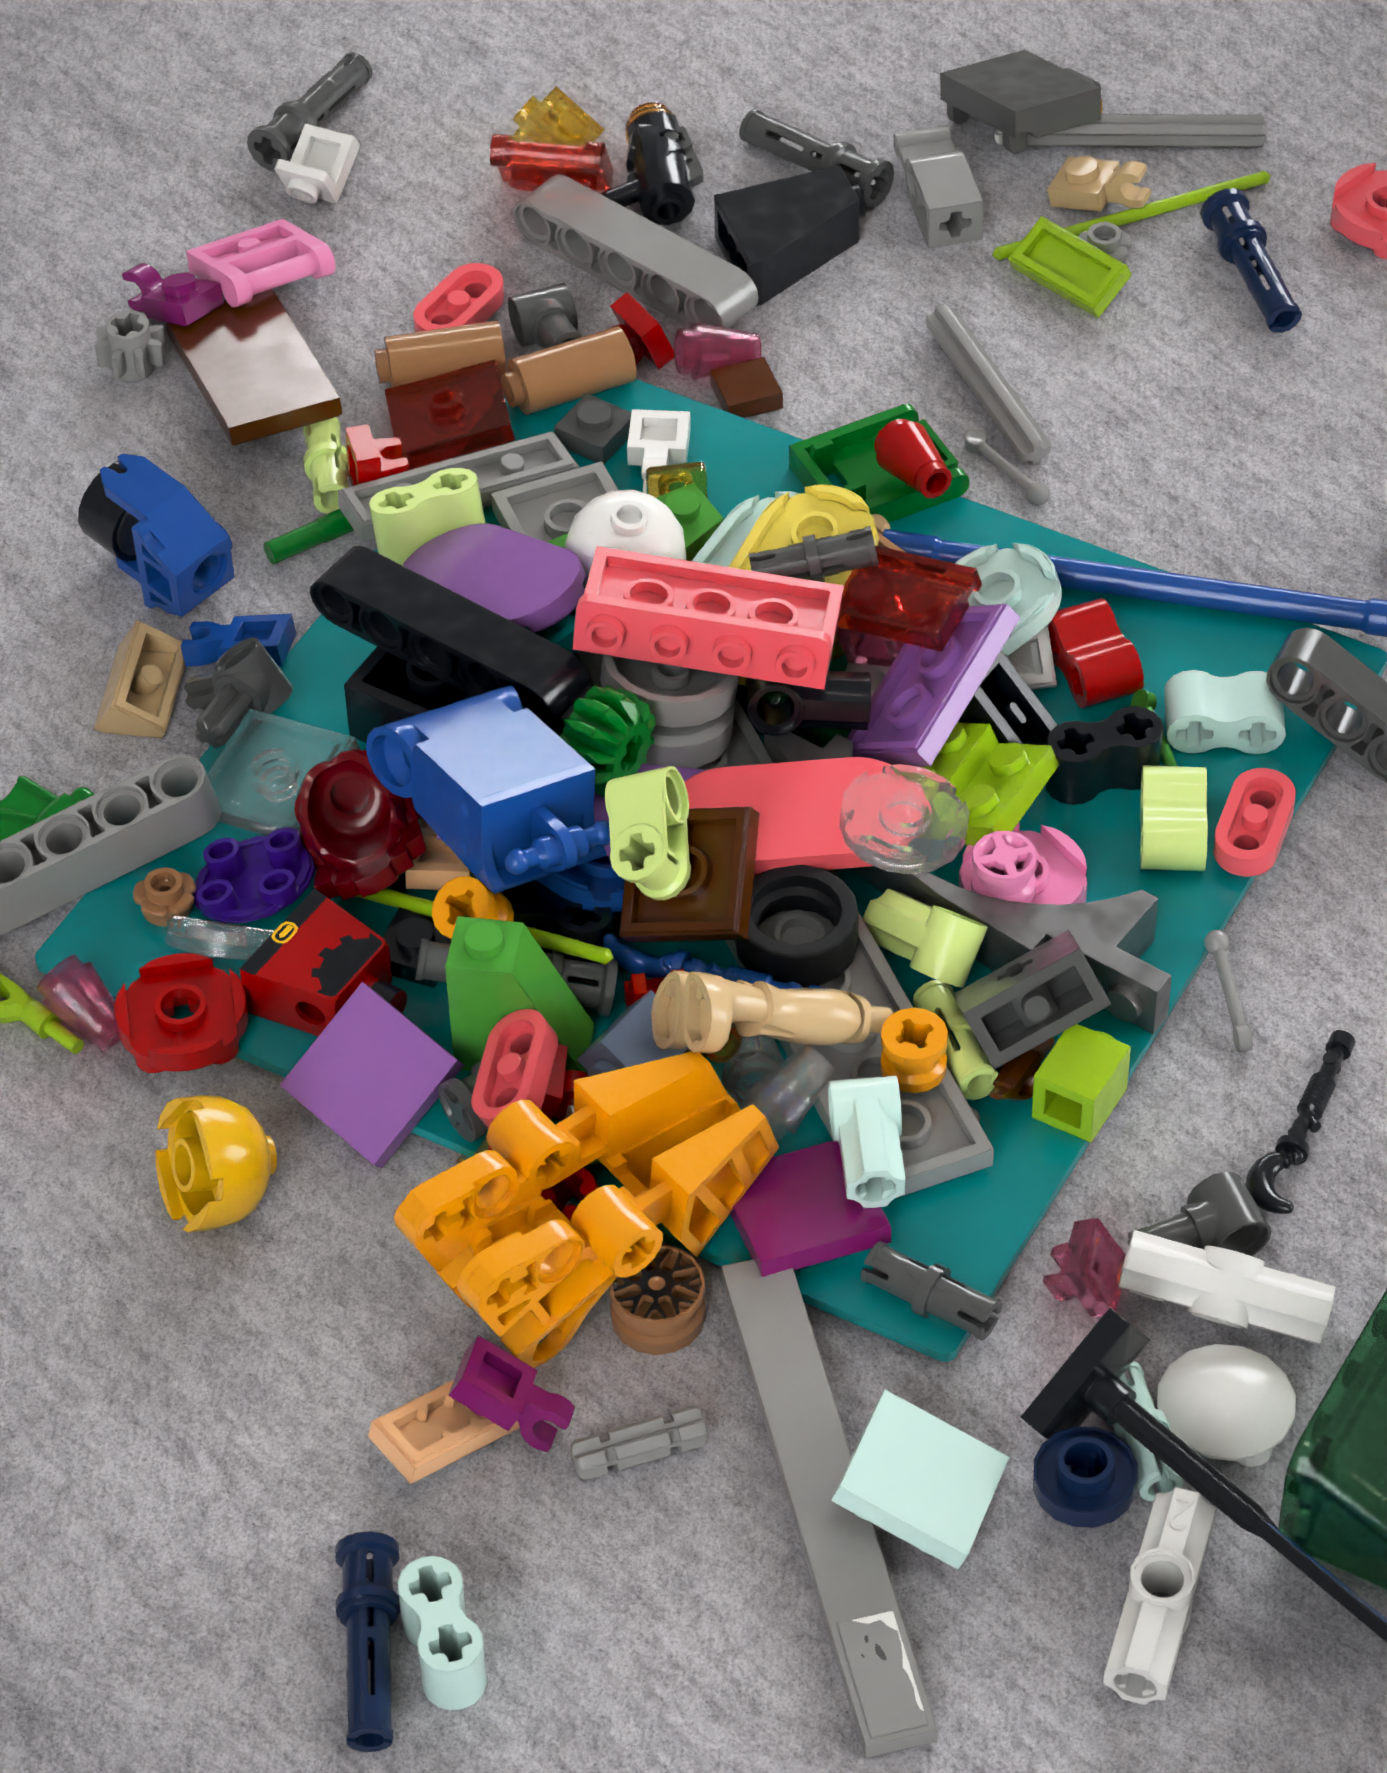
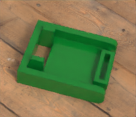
[789,403,970,523]

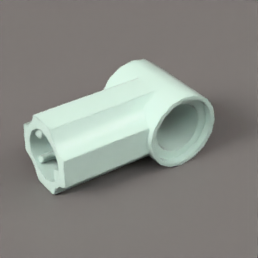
[828,1076,905,1208]

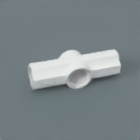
[1118,1230,1336,1345]
[1104,1487,1216,1705]

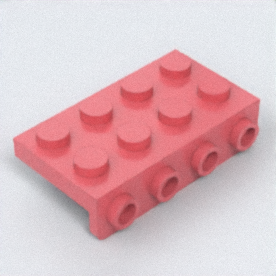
[572,546,844,690]

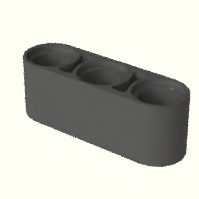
[1266,628,1387,782]

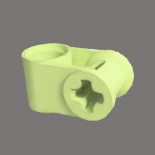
[605,766,691,900]

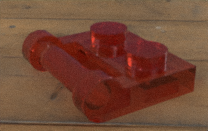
[490,133,614,192]

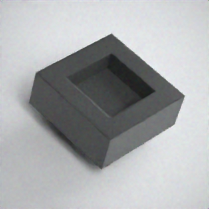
[554,393,631,464]

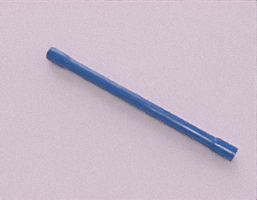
[883,529,1387,637]

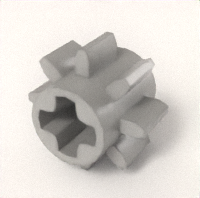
[95,310,166,382]

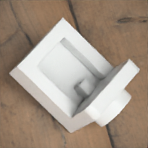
[274,124,360,204]

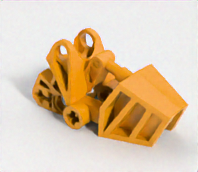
[394,1051,779,1368]

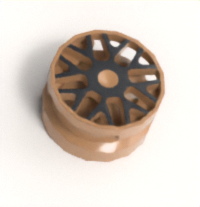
[609,1245,706,1355]

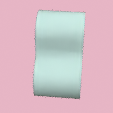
[1164,670,1286,754]
[398,1556,487,1710]

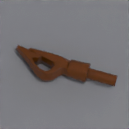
[989,1037,1054,1102]

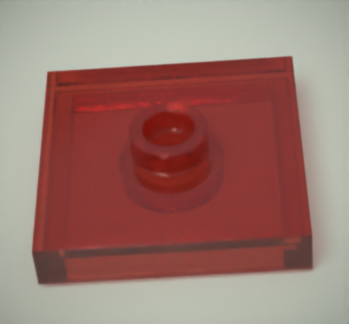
[385,359,515,470]

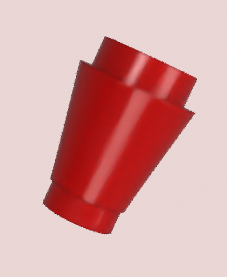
[874,419,952,498]

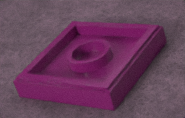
[730,1140,892,1277]

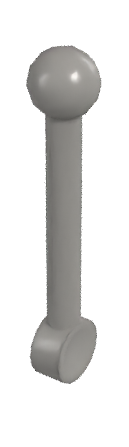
[965,429,1050,505]
[1204,930,1253,1052]

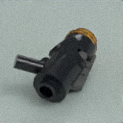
[599,102,703,225]

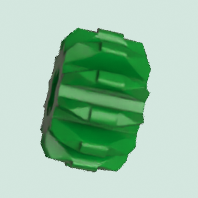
[559,685,656,797]

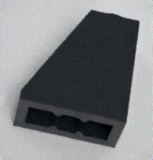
[714,165,866,306]

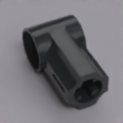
[745,671,871,736]

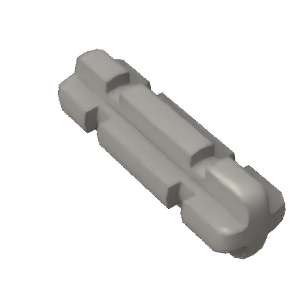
[570,1406,708,1480]

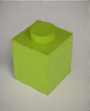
[1032,1024,1131,1143]

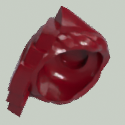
[294,749,426,901]

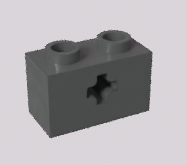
[953,930,1111,1070]

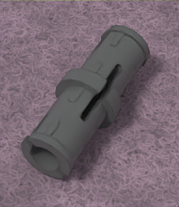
[749,526,879,582]
[861,1241,1002,1341]

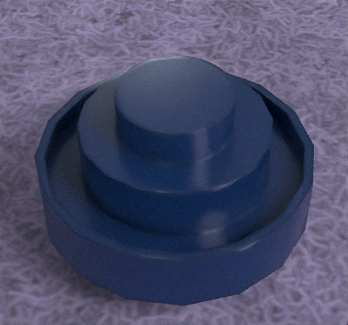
[1033,1426,1138,1528]

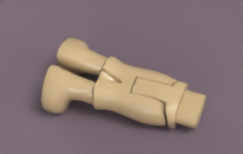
[651,970,893,1054]

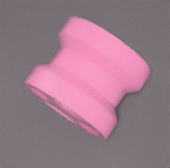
[971,831,1038,903]

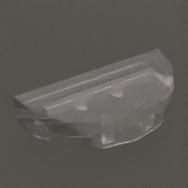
[165,915,274,960]

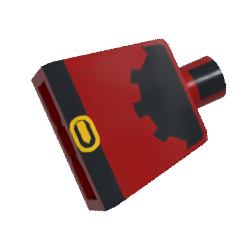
[240,889,407,1036]

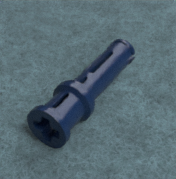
[1200,188,1302,333]
[335,1531,401,1752]

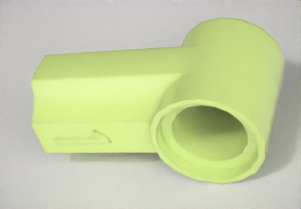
[863,888,988,988]

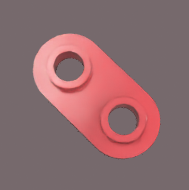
[413,263,504,332]
[1213,768,1296,877]
[471,1009,558,1128]

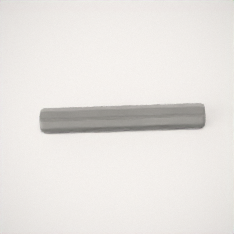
[926,304,1051,466]

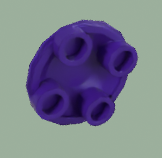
[193,827,315,924]

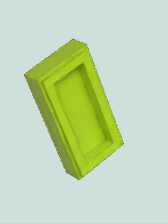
[1008,216,1132,318]

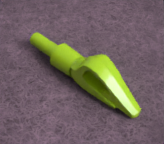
[0,973,84,1054]

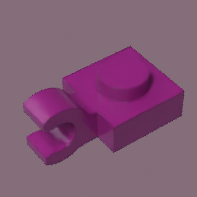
[122,263,224,326]
[448,1335,575,1452]

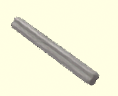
[994,114,1266,148]

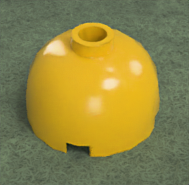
[155,1095,277,1233]

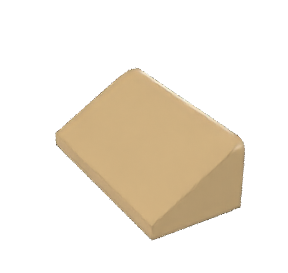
[94,620,185,738]

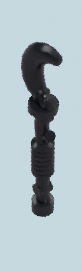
[1245,1030,1356,1214]

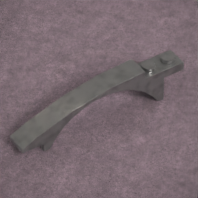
[764,732,1172,1034]

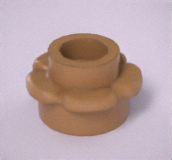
[133,867,196,926]

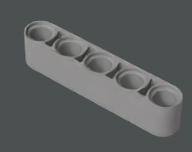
[513,174,759,338]
[0,755,221,936]

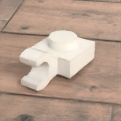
[627,409,691,498]

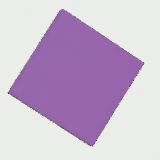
[280,982,464,1169]

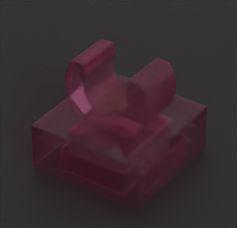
[1043,1218,1126,1317]

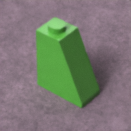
[445,916,595,1073]

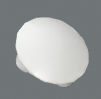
[1157,1344,1296,1467]

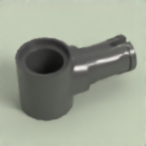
[508,283,582,348]
[1128,1172,1272,1256]

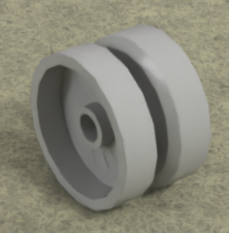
[600,655,740,769]

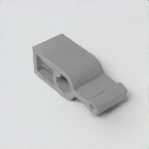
[893,125,983,248]

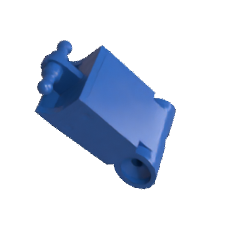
[366,685,610,894]

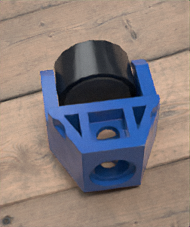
[78,453,235,617]

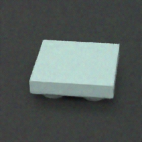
[831,1390,1009,1569]

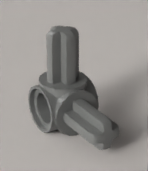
[184,637,293,748]

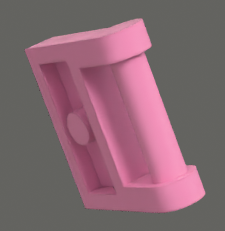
[186,219,335,308]

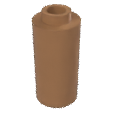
[374,320,506,394]
[501,326,637,415]

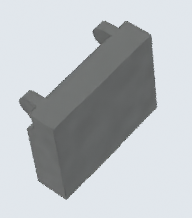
[940,50,1102,154]

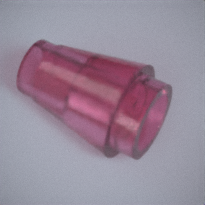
[674,322,762,380]
[37,954,120,1052]

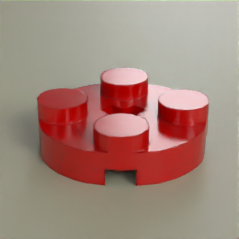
[114,953,248,1073]

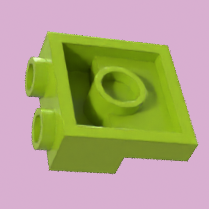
[902,722,1059,846]

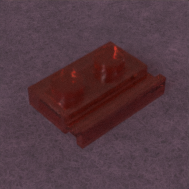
[837,545,982,652]

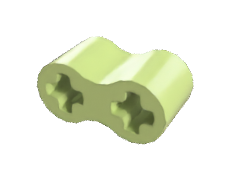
[369,468,485,565]
[1140,765,1208,872]

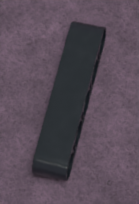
[310,545,591,728]

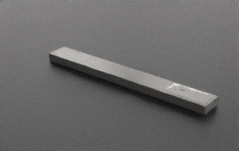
[721,1259,937,1758]

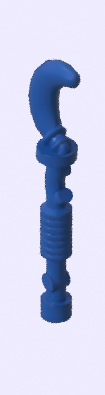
[603,934,828,989]

